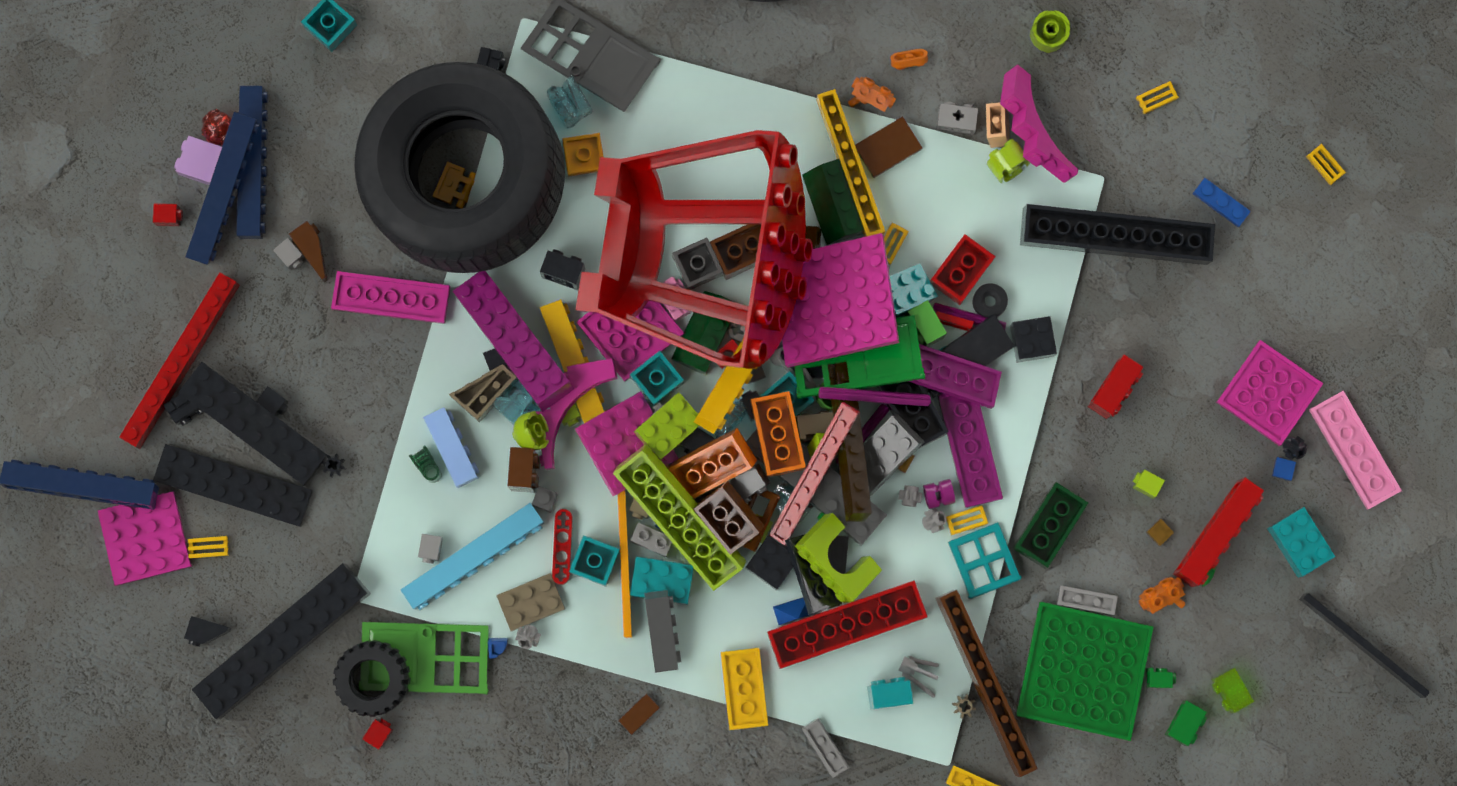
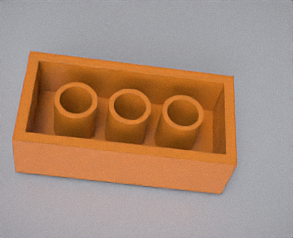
[751,391,806,477]
[668,428,757,499]

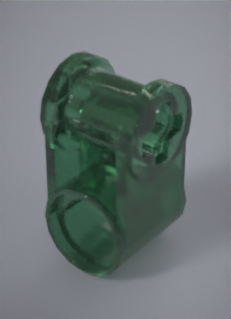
[409,445,442,483]

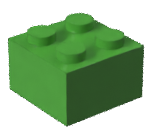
[905,300,947,347]

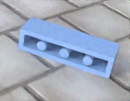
[423,407,480,488]

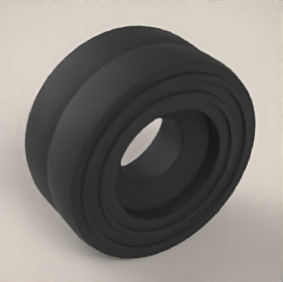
[972,283,1008,318]

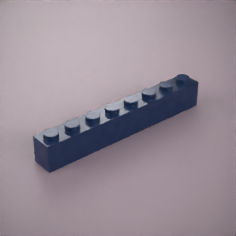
[237,86,268,239]
[185,111,260,265]
[0,460,159,510]

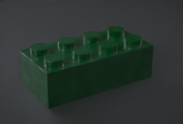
[1012,482,1089,569]

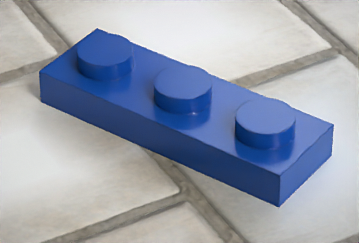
[1192,178,1251,227]

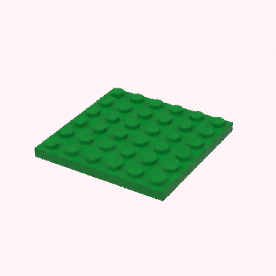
[1016,602,1153,741]

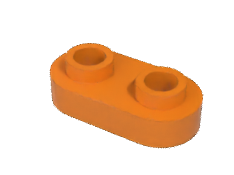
[890,49,928,70]

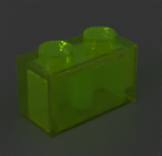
[1211,668,1254,713]

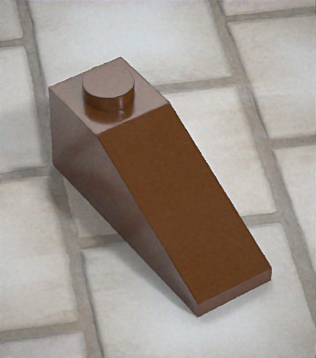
[289,221,328,283]

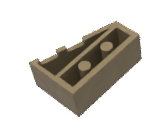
[449,364,518,422]
[796,411,833,443]

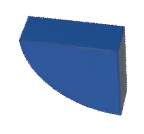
[488,638,508,659]

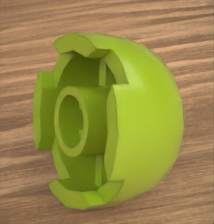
[512,411,549,451]

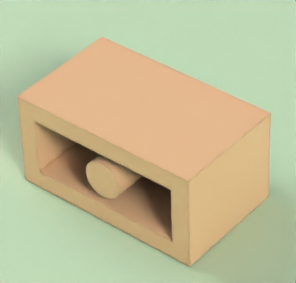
[986,102,1010,148]

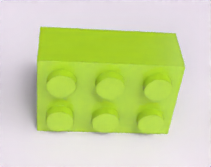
[634,392,699,460]

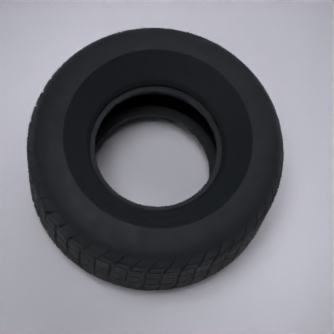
[354,62,565,273]

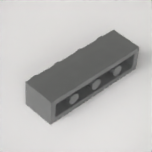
[698,463,771,503]
[644,590,681,673]

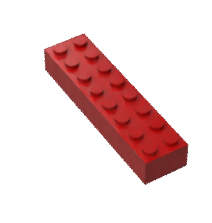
[767,580,927,669]

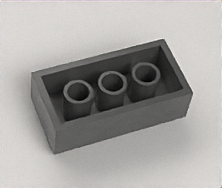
[839,414,924,496]

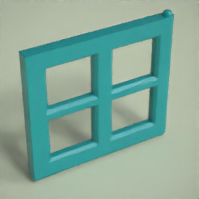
[948,522,1022,599]

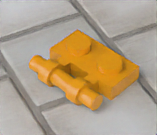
[433,162,476,209]

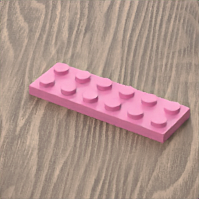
[1309,391,1402,510]

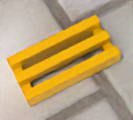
[1136,81,1179,114]
[1306,144,1346,185]
[884,223,909,265]
[946,505,988,536]
[188,536,229,559]

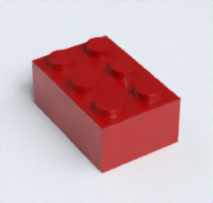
[930,234,996,306]
[1087,355,1143,419]

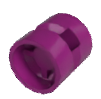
[923,479,955,509]

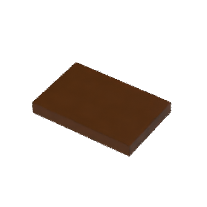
[855,116,923,178]

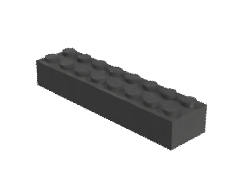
[746,429,887,546]

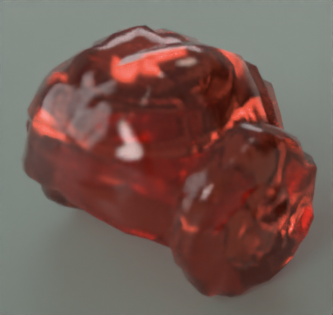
[201,109,231,146]

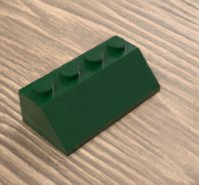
[802,159,864,246]
[671,291,736,376]

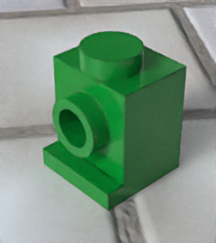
[1146,668,1176,688]

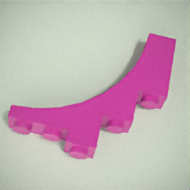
[1000,65,1078,183]
[536,358,617,470]

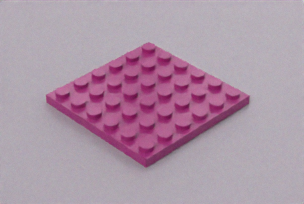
[782,233,899,368]

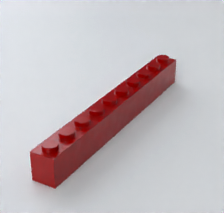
[119,272,240,449]

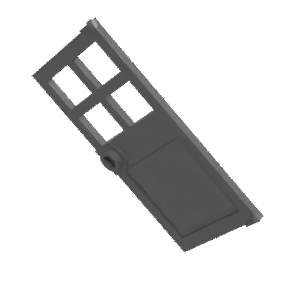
[521,0,661,112]

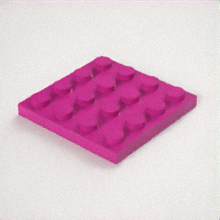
[576,301,684,382]
[1216,340,1323,446]
[575,391,679,496]
[98,492,192,586]

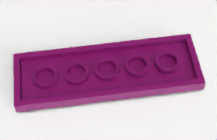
[909,344,1002,409]
[938,394,1003,508]

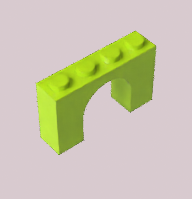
[795,513,882,603]

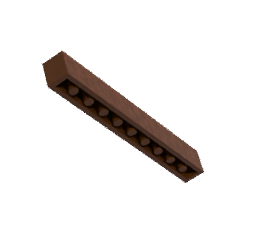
[935,590,1038,777]

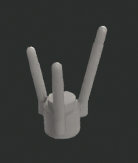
[898,656,939,698]

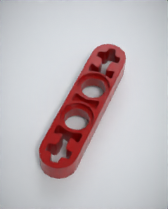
[552,509,573,585]

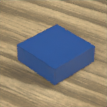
[1272,457,1296,481]

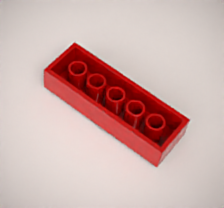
[1173,477,1264,588]

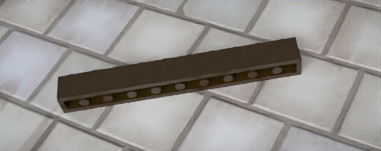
[828,362,872,522]

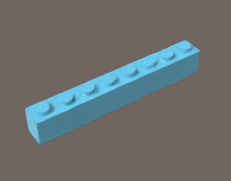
[401,503,544,611]

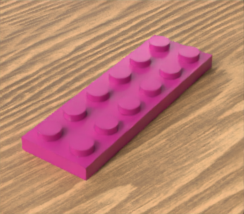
[331,271,451,324]

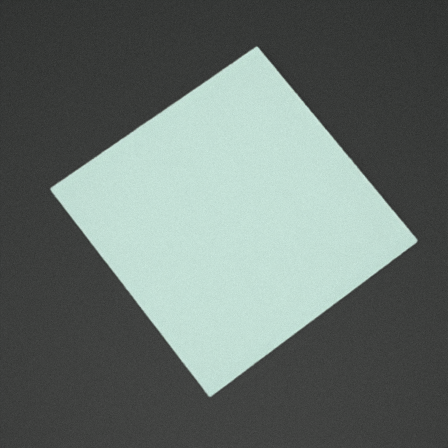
[357,18,1104,766]

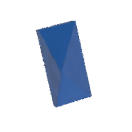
[773,597,815,626]

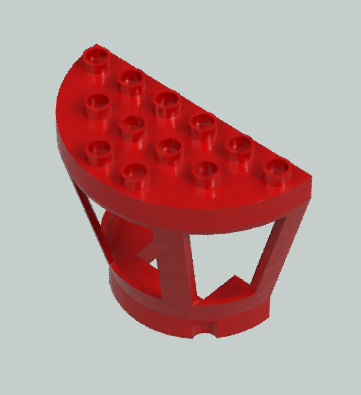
[575,130,813,369]

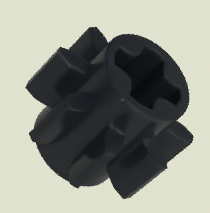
[1283,436,1307,460]
[322,454,347,478]

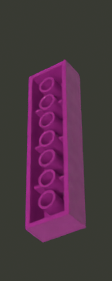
[453,271,574,412]

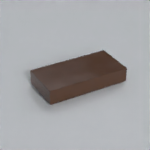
[618,694,660,735]

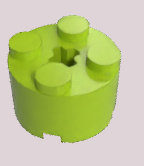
[1030,10,1070,53]
[987,139,1030,183]

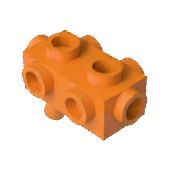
[848,77,896,112]
[1138,577,1186,614]

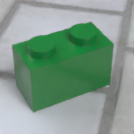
[1165,700,1207,746]

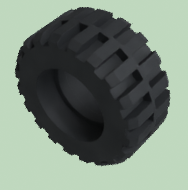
[333,640,411,717]

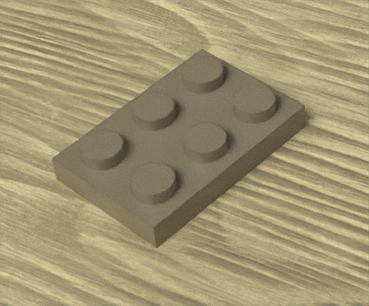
[496,573,565,632]

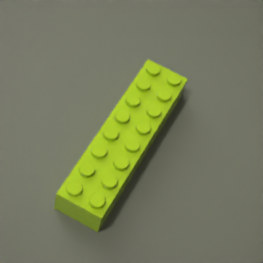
[613,444,746,591]

